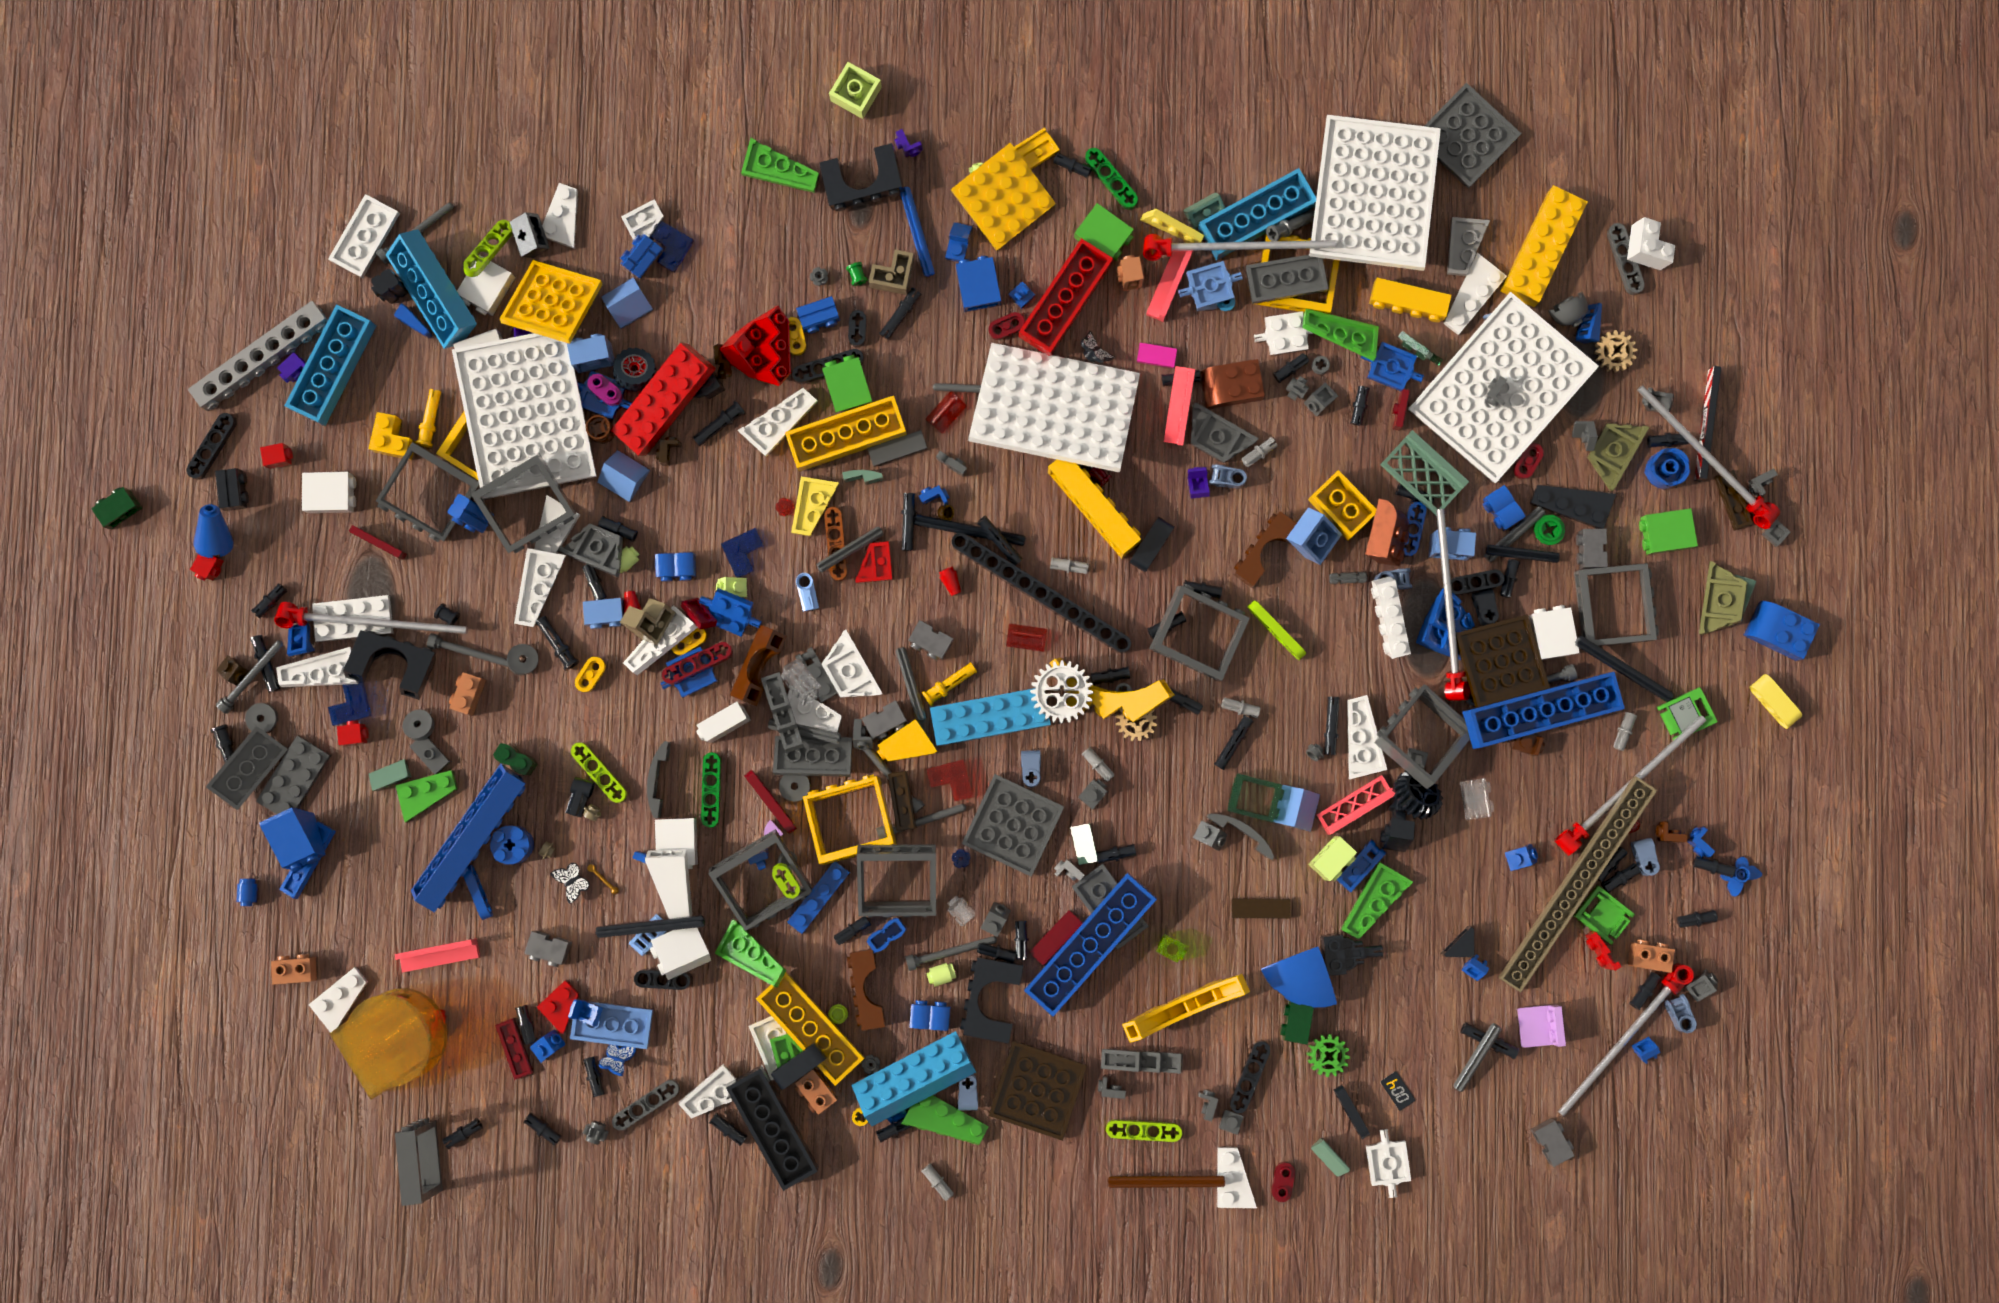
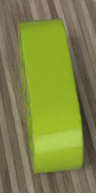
[772,863,800,899]

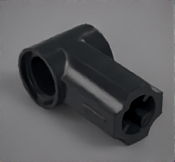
[565,777,595,818]

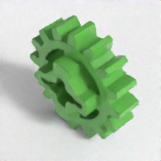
[1307,1034,1350,1077]

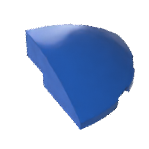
[1416,588,1475,660]
[1261,947,1337,1008]

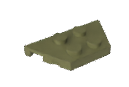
[1587,423,1649,491]
[1699,561,1748,635]

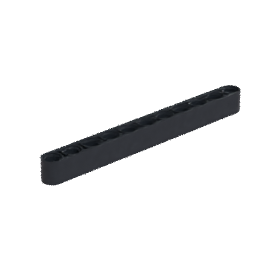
[952,533,1131,654]

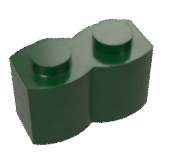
[493,743,538,776]

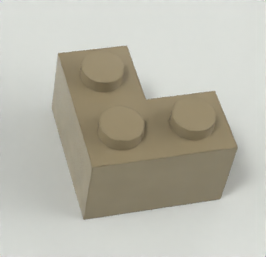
[869,249,915,295]
[620,598,676,645]

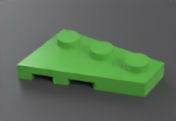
[395,770,458,823]

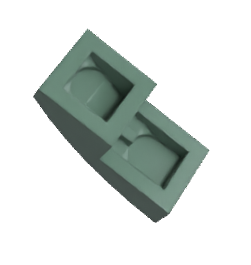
[842,470,884,485]

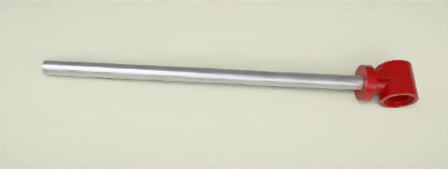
[1143,234,1336,261]
[1637,385,1780,529]
[1436,509,1470,701]
[274,602,468,634]
[1554,715,1706,856]
[1558,963,1694,1117]

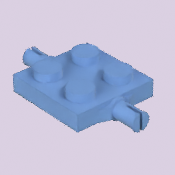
[1178,261,1243,309]

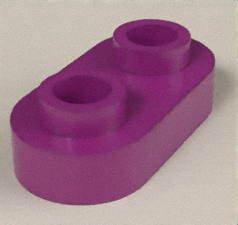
[587,374,622,406]

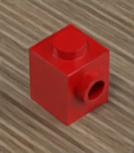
[260,443,293,469]
[190,554,224,581]
[337,720,369,746]

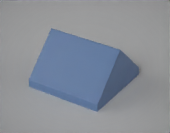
[601,278,653,329]
[598,450,650,502]
[1273,785,1320,832]

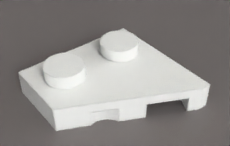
[621,199,664,240]

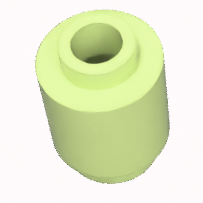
[620,546,640,574]
[926,963,956,987]

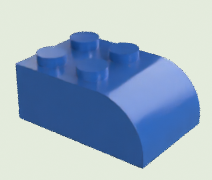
[1743,601,1820,661]

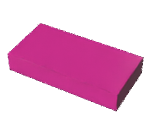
[1137,343,1177,369]

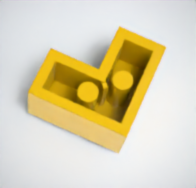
[368,412,415,460]

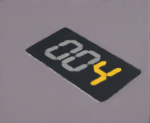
[1381,1071,1415,1111]

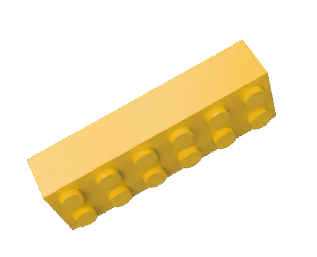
[1500,185,1588,307]
[785,395,907,472]
[1048,459,1141,559]
[756,971,865,1086]

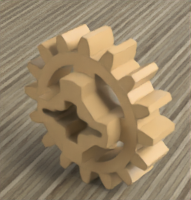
[1594,330,1637,373]
[1116,708,1157,741]

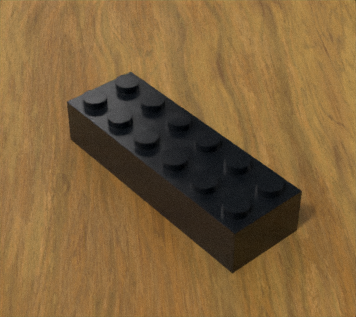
[726,1065,819,1191]

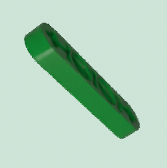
[1085,148,1138,210]
[701,752,721,828]

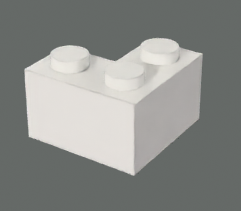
[1627,217,1675,270]

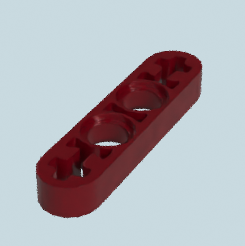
[662,642,733,685]
[744,769,797,834]

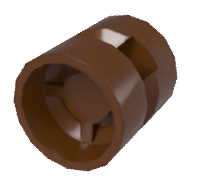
[585,415,615,444]

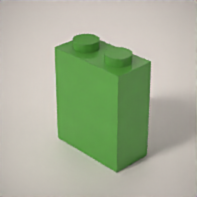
[1074,203,1134,261]
[822,354,872,412]
[1639,508,1698,555]

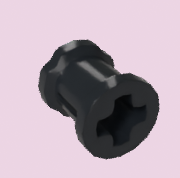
[434,603,460,625]

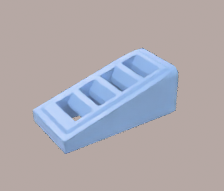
[629,914,667,956]

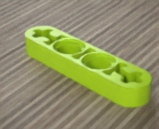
[464,220,513,277]
[1247,600,1306,661]
[571,742,627,803]
[1106,1119,1182,1142]

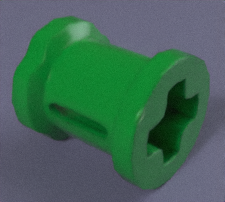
[846,262,868,286]

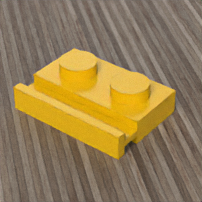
[1014,127,1060,170]

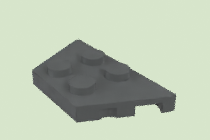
[1191,402,1259,463]
[558,524,623,577]

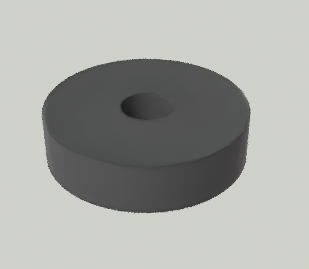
[507,644,538,675]
[245,703,278,733]
[402,709,435,741]
[779,775,811,802]

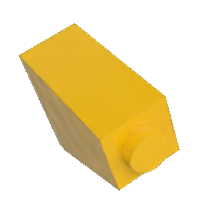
[877,719,938,762]

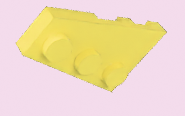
[1140,209,1204,243]
[791,477,839,537]

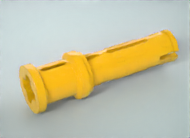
[415,389,442,448]
[921,662,977,706]

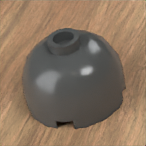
[1548,292,1588,327]

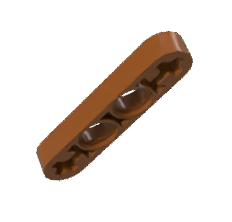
[824,507,848,581]

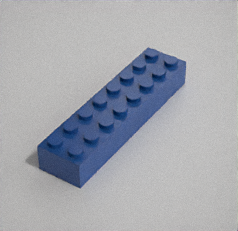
[1463,672,1625,749]
[411,763,525,913]
[1024,872,1157,1016]

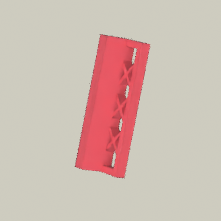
[1146,251,1193,322]
[1163,366,1195,446]
[1316,775,1395,835]
[395,938,480,972]

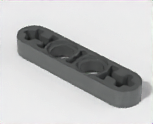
[1607,223,1644,295]
[612,1079,680,1130]

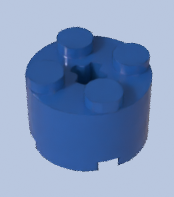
[1644,448,1690,490]
[490,826,534,864]

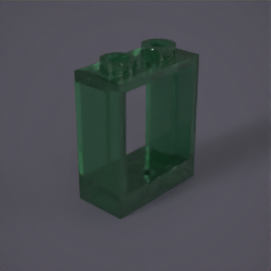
[1226,773,1284,823]

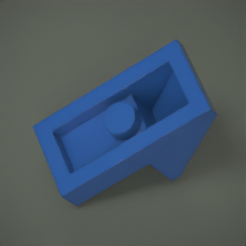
[945,222,972,262]
[287,622,315,656]

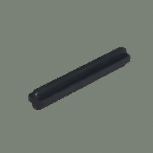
[1485,544,1560,563]

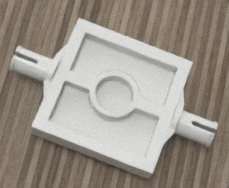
[1254,311,1312,356]
[1366,1129,1411,1198]

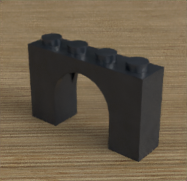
[819,143,905,211]
[343,630,436,700]
[960,956,1023,1044]

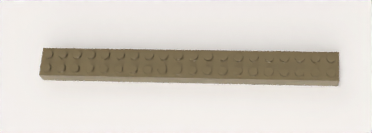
[1498,776,1657,992]

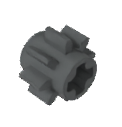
[1286,376,1309,401]
[583,1121,609,1145]

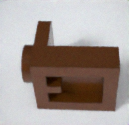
[1512,734,1545,756]
[1656,821,1687,843]

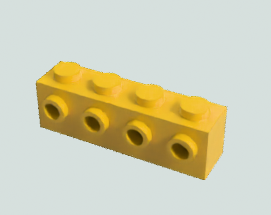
[1369,278,1451,322]

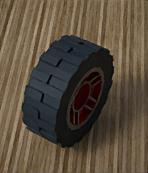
[613,348,656,392]

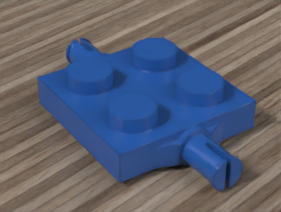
[1361,342,1424,391]
[577,371,632,420]
[699,588,762,637]
[660,646,718,698]

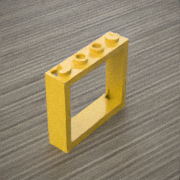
[1255,234,1339,314]
[436,412,479,481]
[803,774,897,865]

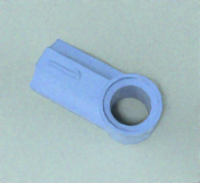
[796,573,819,612]

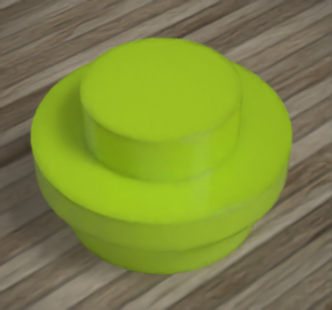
[828,1004,848,1024]

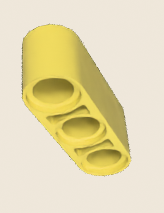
[1749,674,1802,729]

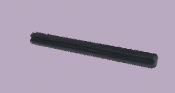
[914,514,1026,546]
[1575,636,1674,702]
[595,915,705,938]

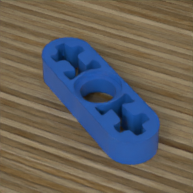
[1404,502,1427,557]
[463,865,493,920]

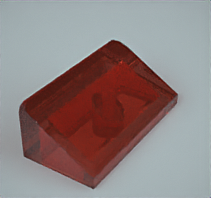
[925,391,967,434]
[1006,624,1047,652]

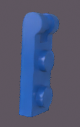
[1337,839,1386,892]

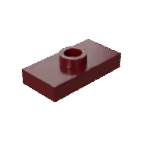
[1392,389,1410,431]
[681,598,717,630]

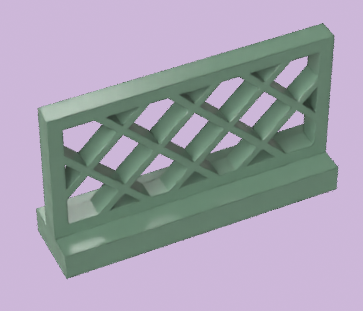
[1380,430,1469,516]

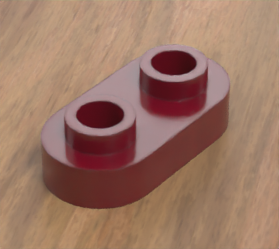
[988,312,1025,340]
[1514,443,1544,479]
[1271,1162,1295,1202]

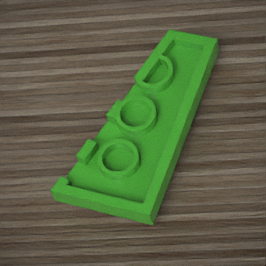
[741,138,819,193]
[1302,309,1379,361]
[1341,862,1413,939]
[715,919,787,988]
[901,1095,989,1145]

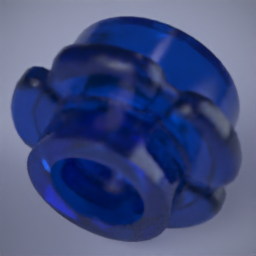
[952,849,971,868]

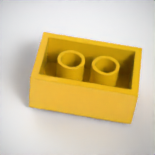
[1308,470,1376,541]

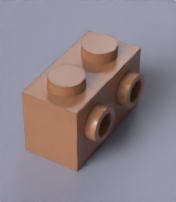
[1116,255,1144,291]
[449,672,486,716]
[1627,939,1675,973]
[271,954,317,985]
[795,1067,838,1115]

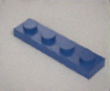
[279,822,336,899]
[787,862,850,934]

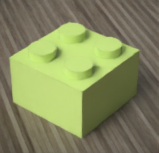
[829,62,882,119]
[1308,836,1357,881]

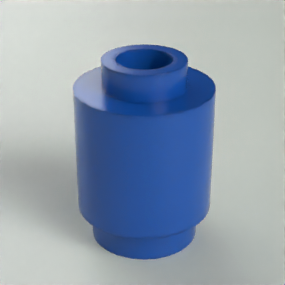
[236,879,258,907]

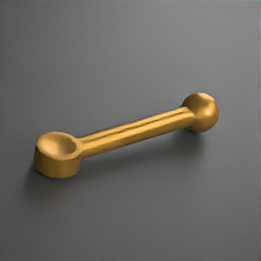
[587,864,619,895]

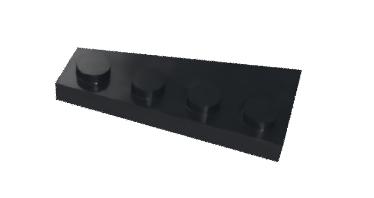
[1530,485,1616,529]

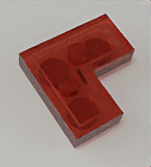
[926,759,973,801]

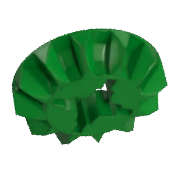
[1534,515,1565,545]

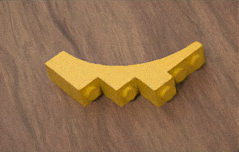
[1050,658,1175,722]
[1122,974,1250,1043]

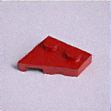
[855,541,893,583]
[1585,931,1622,971]
[537,980,579,1034]

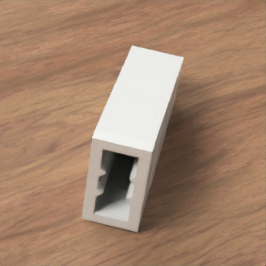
[645,849,692,919]

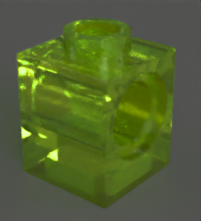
[1155,934,1187,962]

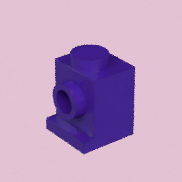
[277,352,306,383]

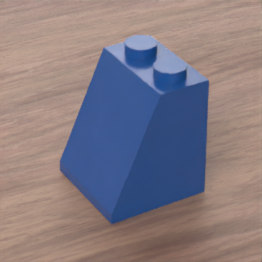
[259,807,326,871]

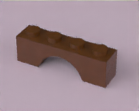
[1233,511,1297,588]
[730,625,787,707]
[847,949,886,1031]

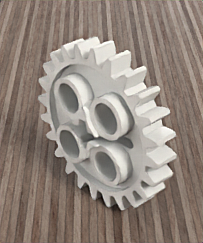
[1030,660,1093,724]

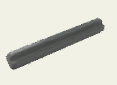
[1484,506,1545,562]
[816,526,883,572]
[895,647,926,721]
[768,719,841,744]
[1454,1023,1501,1092]

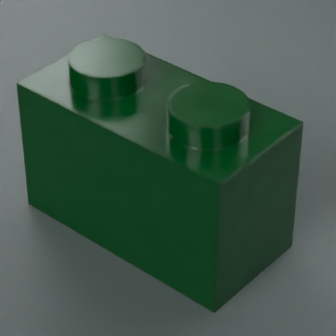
[91,487,143,530]
[1280,1001,1314,1045]

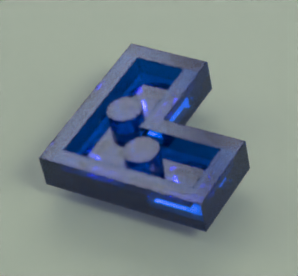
[651,221,694,273]
[721,528,764,578]
[328,682,372,726]

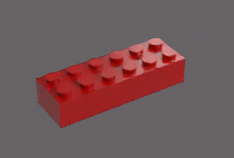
[1019,238,1113,356]
[611,343,716,456]

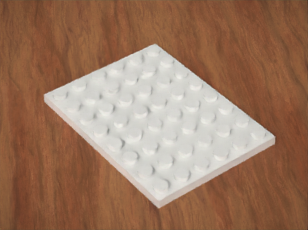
[1309,115,1441,271]
[1408,292,1599,483]
[452,333,597,499]
[968,343,1140,472]

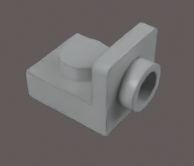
[1054,860,1084,881]

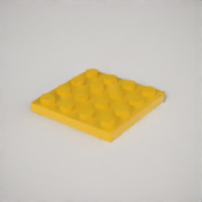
[950,142,1056,251]
[500,260,602,344]

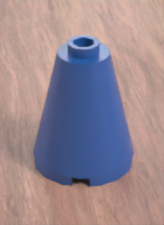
[193,504,234,558]

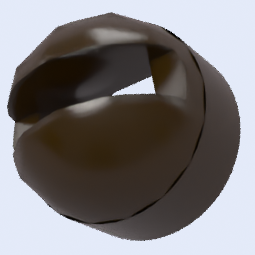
[937,505,954,520]

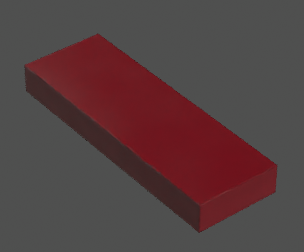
[349,525,407,560]
[1029,910,1083,965]
[495,1018,534,1080]

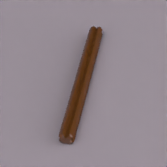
[1108,1176,1225,1188]

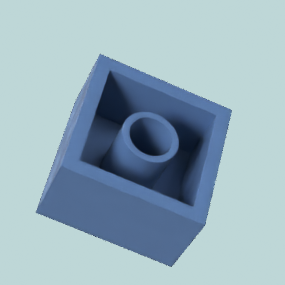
[567,334,614,373]
[1286,507,1342,565]
[1428,527,1476,561]

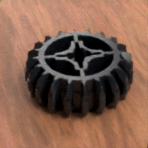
[1392,771,1443,820]

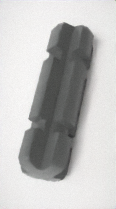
[1329,572,1367,584]

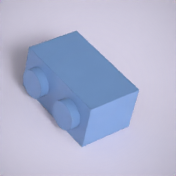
[583,598,624,629]

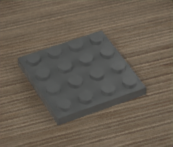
[1425,83,1522,189]
[962,774,1064,877]

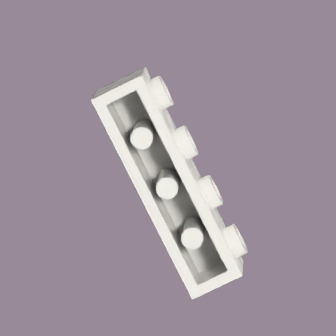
[1371,576,1411,659]

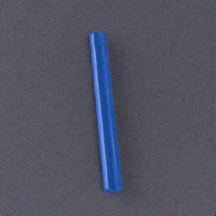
[900,187,935,277]

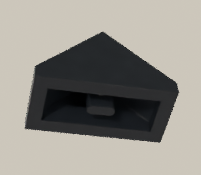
[1441,926,1475,957]

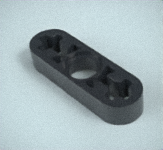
[1333,1085,1370,1139]

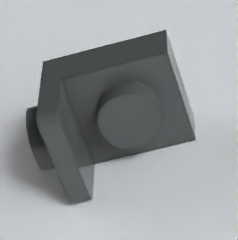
[1304,382,1338,416]
[1572,421,1598,451]
[1748,468,1778,497]
[853,719,873,750]
[1078,779,1108,810]
[1685,969,1718,1002]
[1098,1076,1126,1099]
[1198,1089,1218,1122]

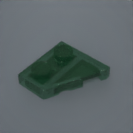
[1398,331,1443,366]

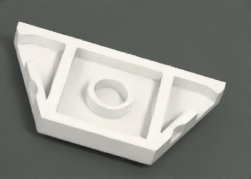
[822,630,883,698]

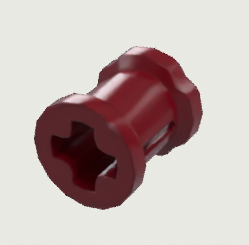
[1089,467,1112,488]

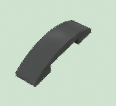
[647,741,671,819]
[1206,814,1274,860]

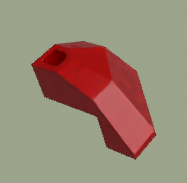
[720,306,791,386]

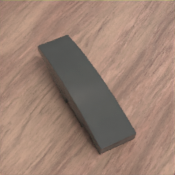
[761,672,804,753]
[1101,1049,1183,1074]

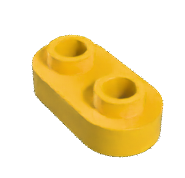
[788,317,806,356]
[671,628,707,656]
[575,657,606,692]

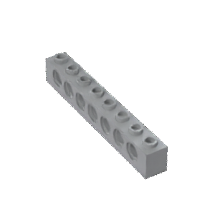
[188,301,328,411]

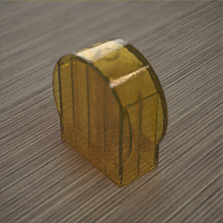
[329,988,447,1100]

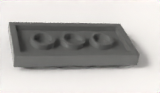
[1246,255,1328,304]
[206,726,288,810]
[256,736,332,814]
[773,736,853,777]
[1071,864,1149,950]

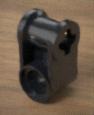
[1472,589,1499,626]

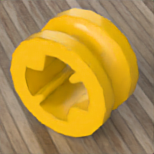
[852,1107,868,1126]

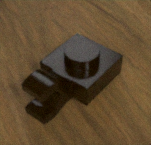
[713,344,732,379]

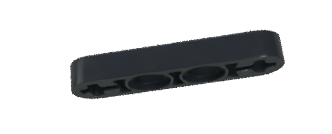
[792,349,864,384]
[186,413,237,480]
[1230,1040,1270,1113]

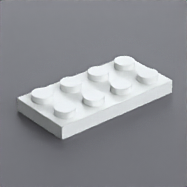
[328,194,400,278]
[312,595,394,642]

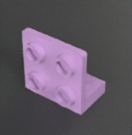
[1517,1005,1566,1047]

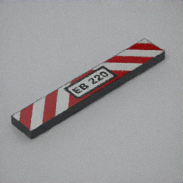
[1694,366,1721,482]

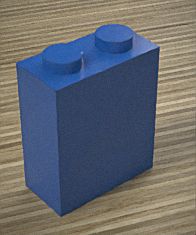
[955,256,1001,312]

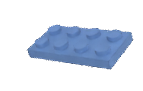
[570,1001,653,1049]

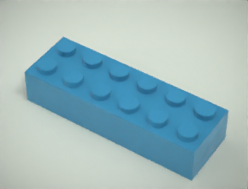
[1198,168,1316,261]
[386,229,477,349]
[284,304,377,426]
[930,688,1051,747]
[851,1031,976,1126]

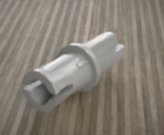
[1242,437,1278,467]
[1050,557,1089,574]
[1221,698,1260,719]
[1613,712,1637,751]
[1081,746,1114,782]
[921,1163,953,1201]

